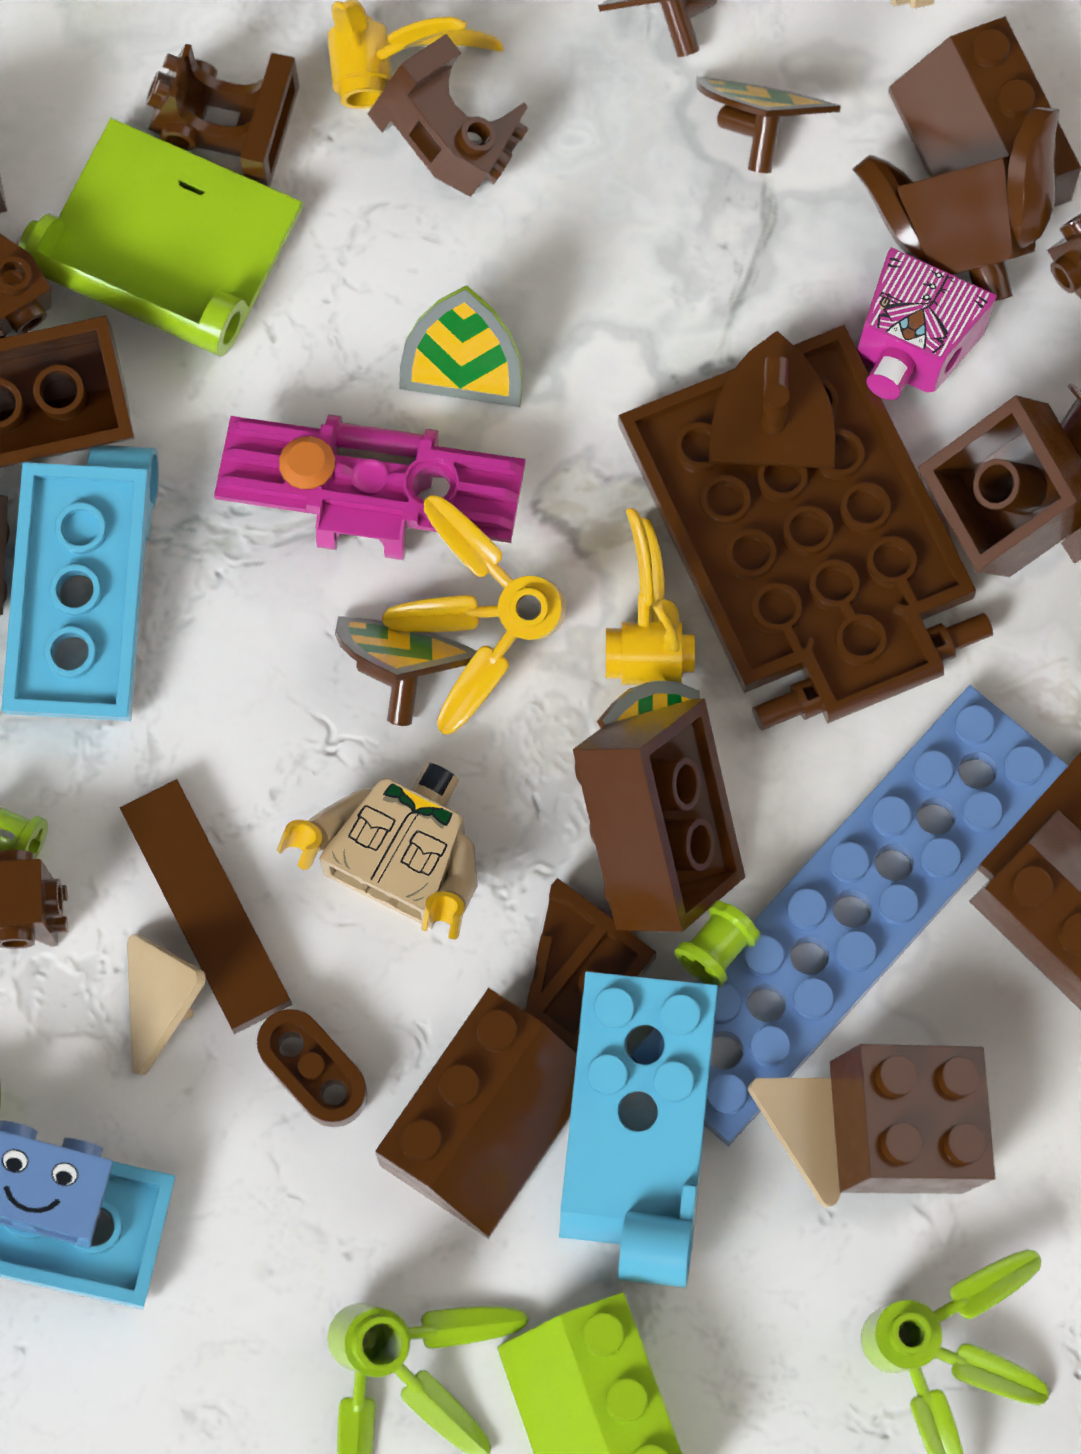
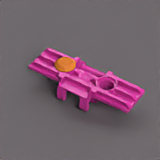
[214,414,526,560]

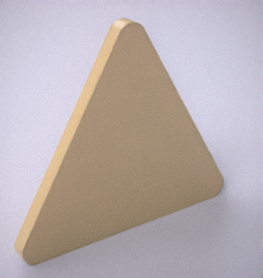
[127,934,206,1075]
[748,1078,841,1207]

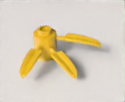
[327,0,504,109]
[382,495,566,735]
[605,508,695,685]

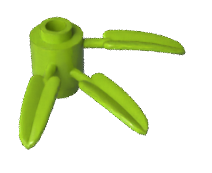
[861,1249,1049,1454]
[327,1303,529,1454]

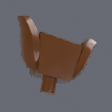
[852,107,1060,301]

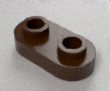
[257,1009,367,1127]

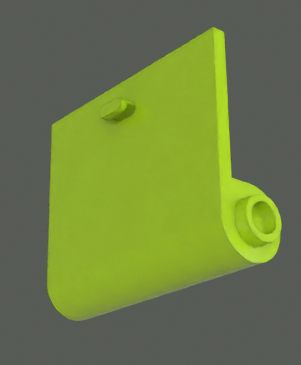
[19,117,304,357]

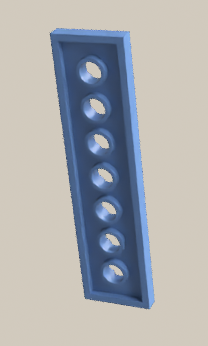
[631,685,1068,1147]

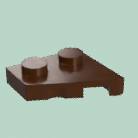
[525,878,657,1053]

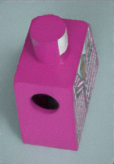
[857,247,997,400]

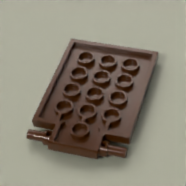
[618,325,993,731]

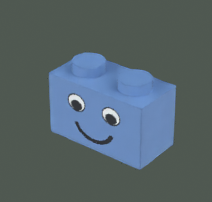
[0,1120,113,1248]

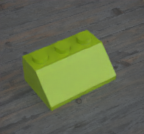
[497,1292,682,1454]

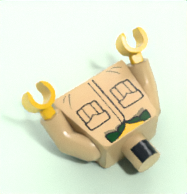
[277,762,478,940]

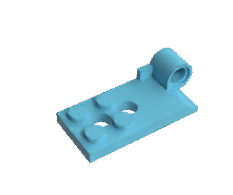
[1,445,159,721]
[559,972,719,1288]
[0,1162,175,1310]

